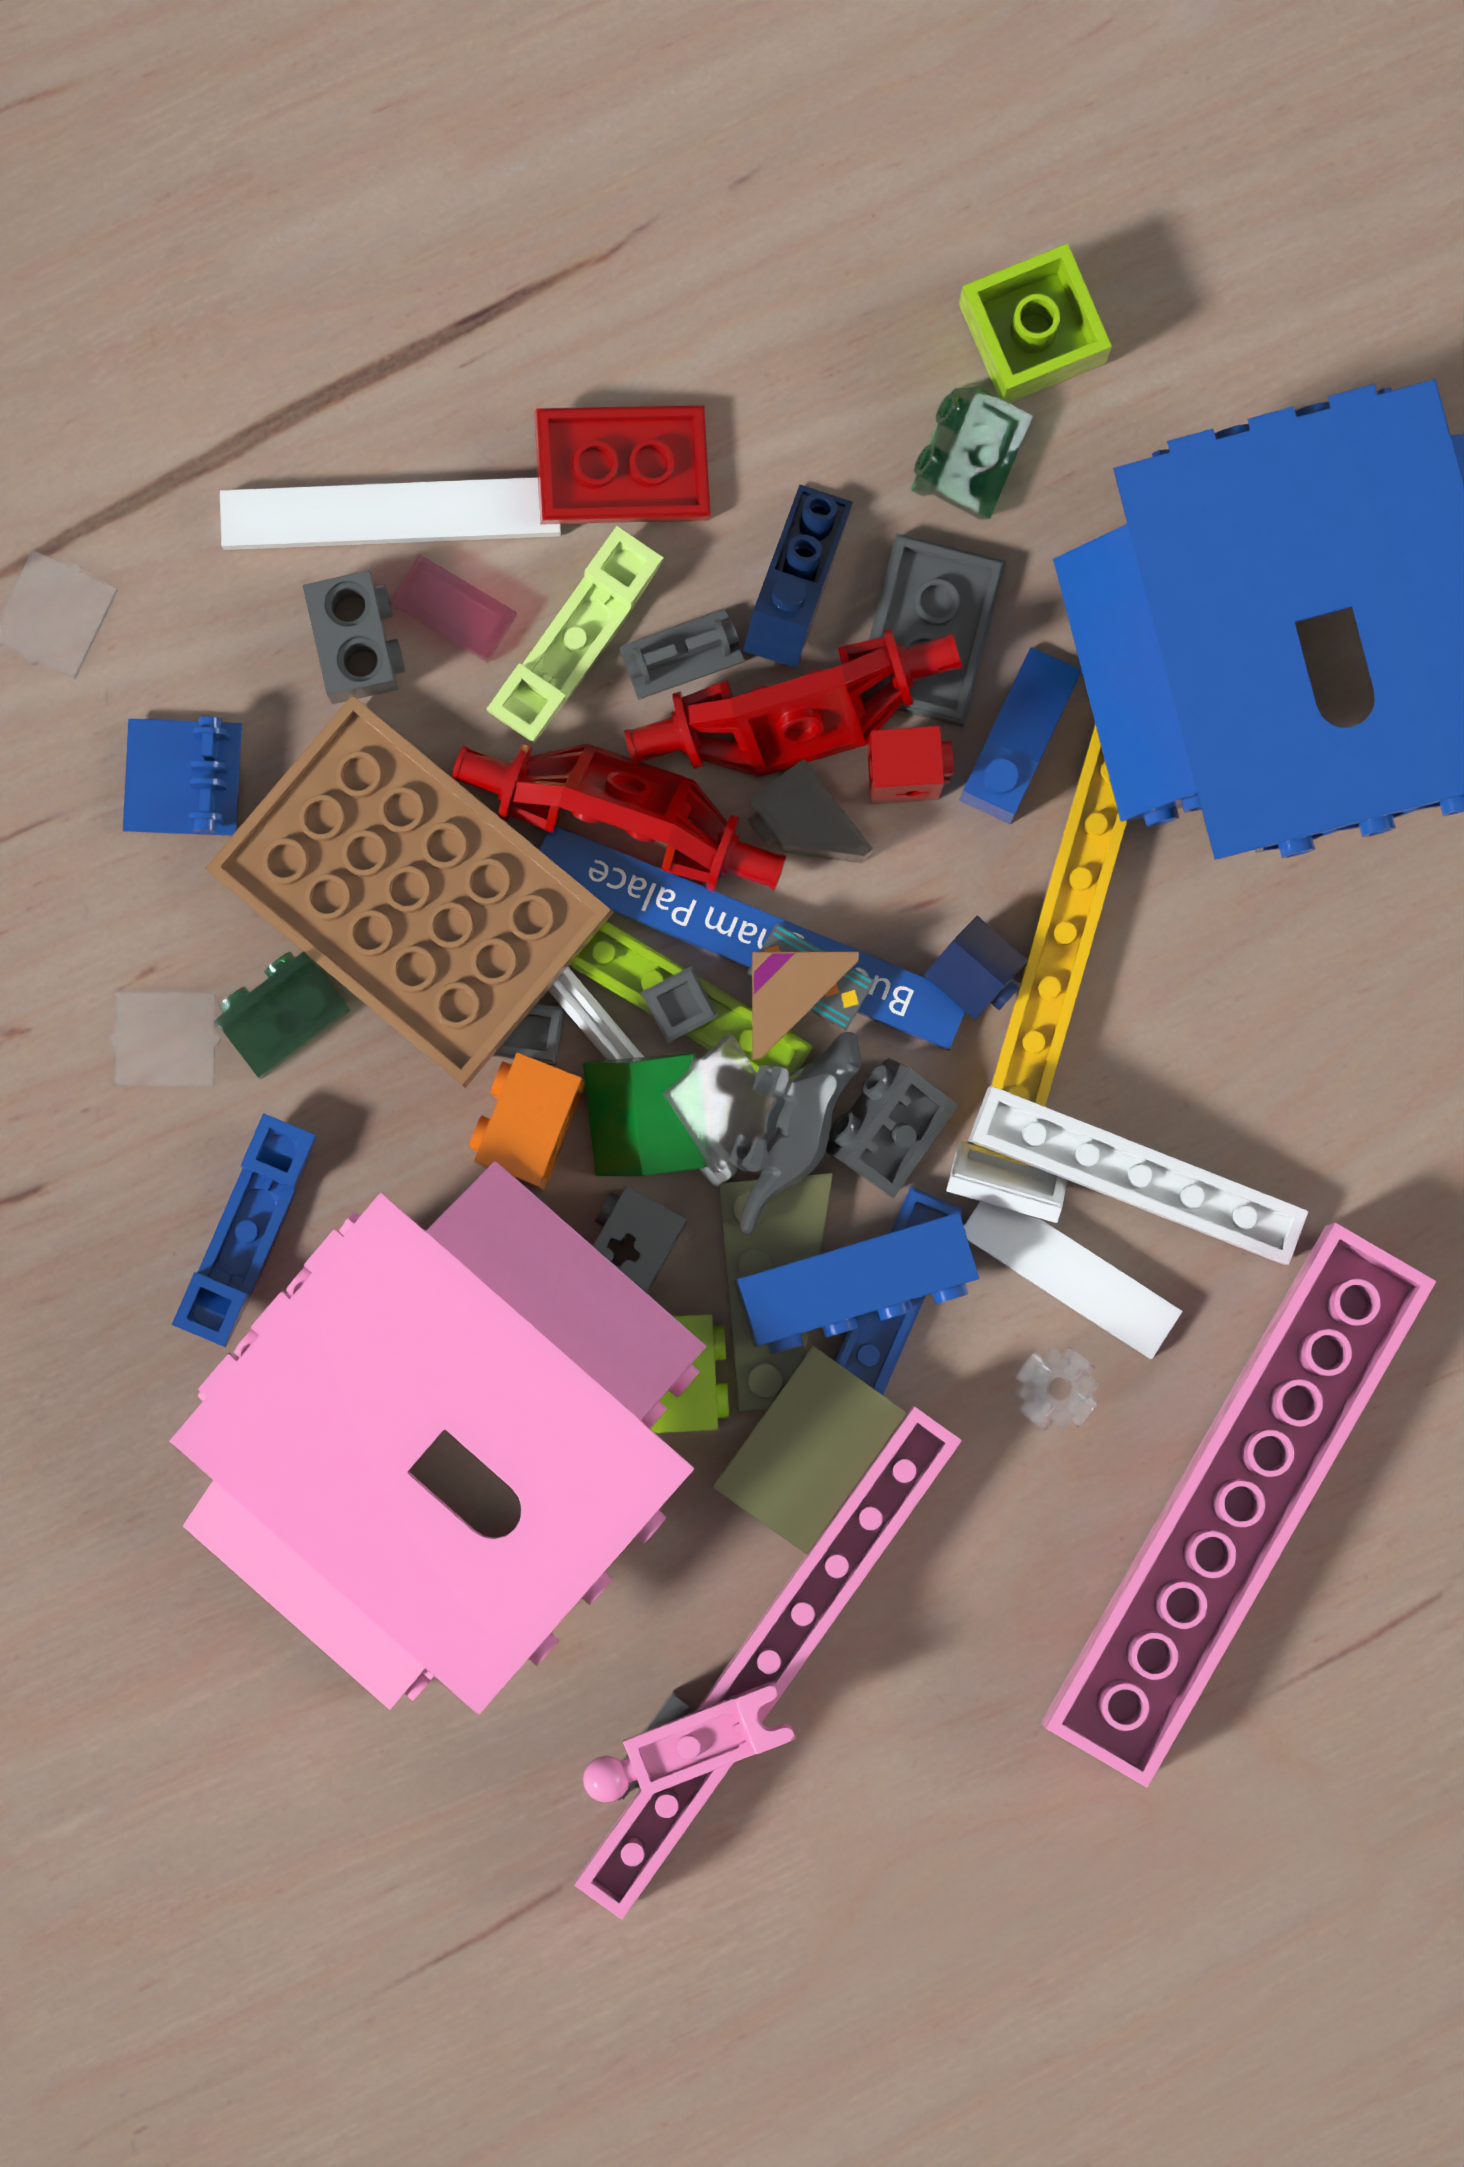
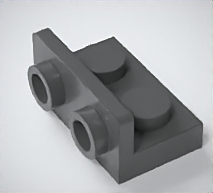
[826,1058,959,1198]

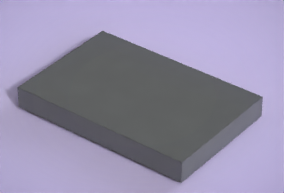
[861,533,1006,727]

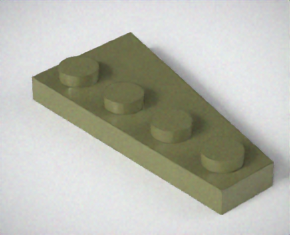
[719,1173,833,1412]

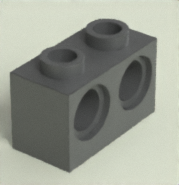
[303,570,405,705]

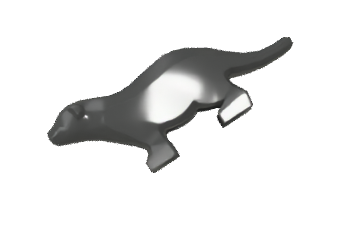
[729,1032,861,1234]

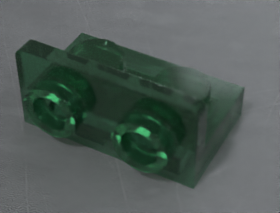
[911,386,1033,520]
[213,951,351,1079]

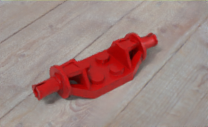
[624,628,963,777]
[451,743,787,892]

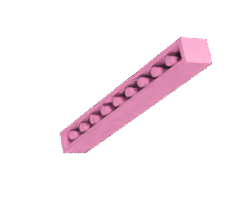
[574,1406,962,1920]

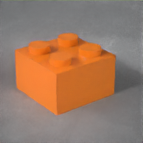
[469,1052,585,1192]

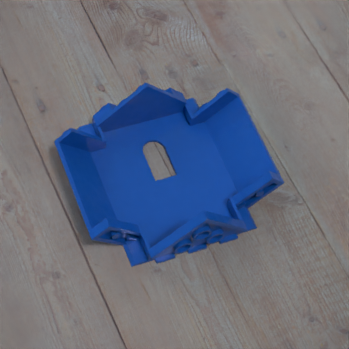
[1053,379,1464,860]

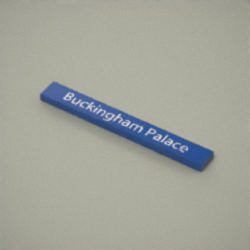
[540,826,965,1051]

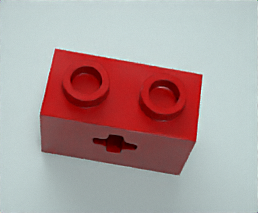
[867,726,954,804]

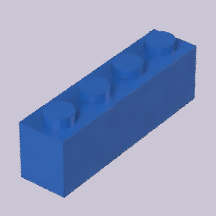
[734,1212,980,1354]

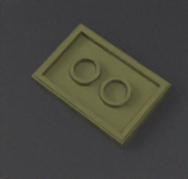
[712,1346,907,1555]

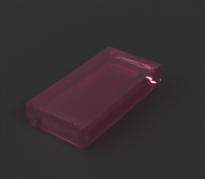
[390,554,517,663]

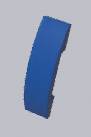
[171,1113,317,1348]

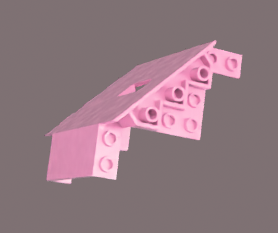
[170,1161,707,1715]

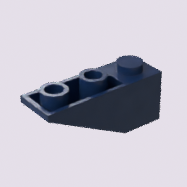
[743,485,853,668]

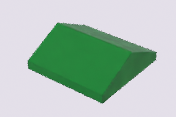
[583,1053,708,1176]

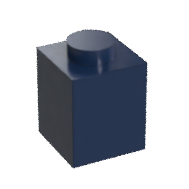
[924,915,1029,1020]

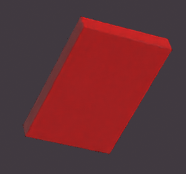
[534,405,711,525]

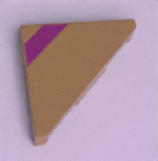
[752,952,859,1060]

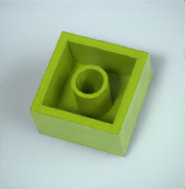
[959,243,1112,406]

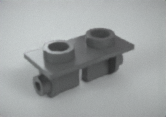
[619,609,745,700]

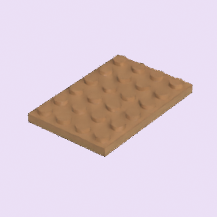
[205,695,613,1088]

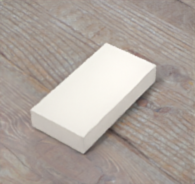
[946,1141,1068,1223]

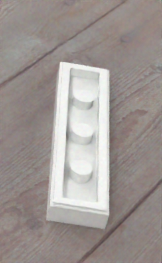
[964,1201,1183,1359]

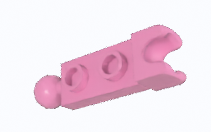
[583,1682,796,1803]

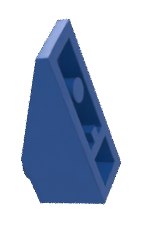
[959,647,1082,824]

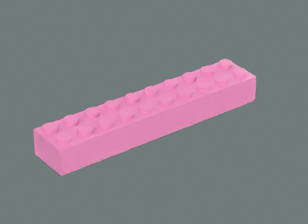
[1040,1223,1437,1788]

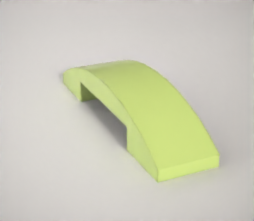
[487,526,663,743]

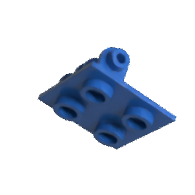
[123,716,242,836]

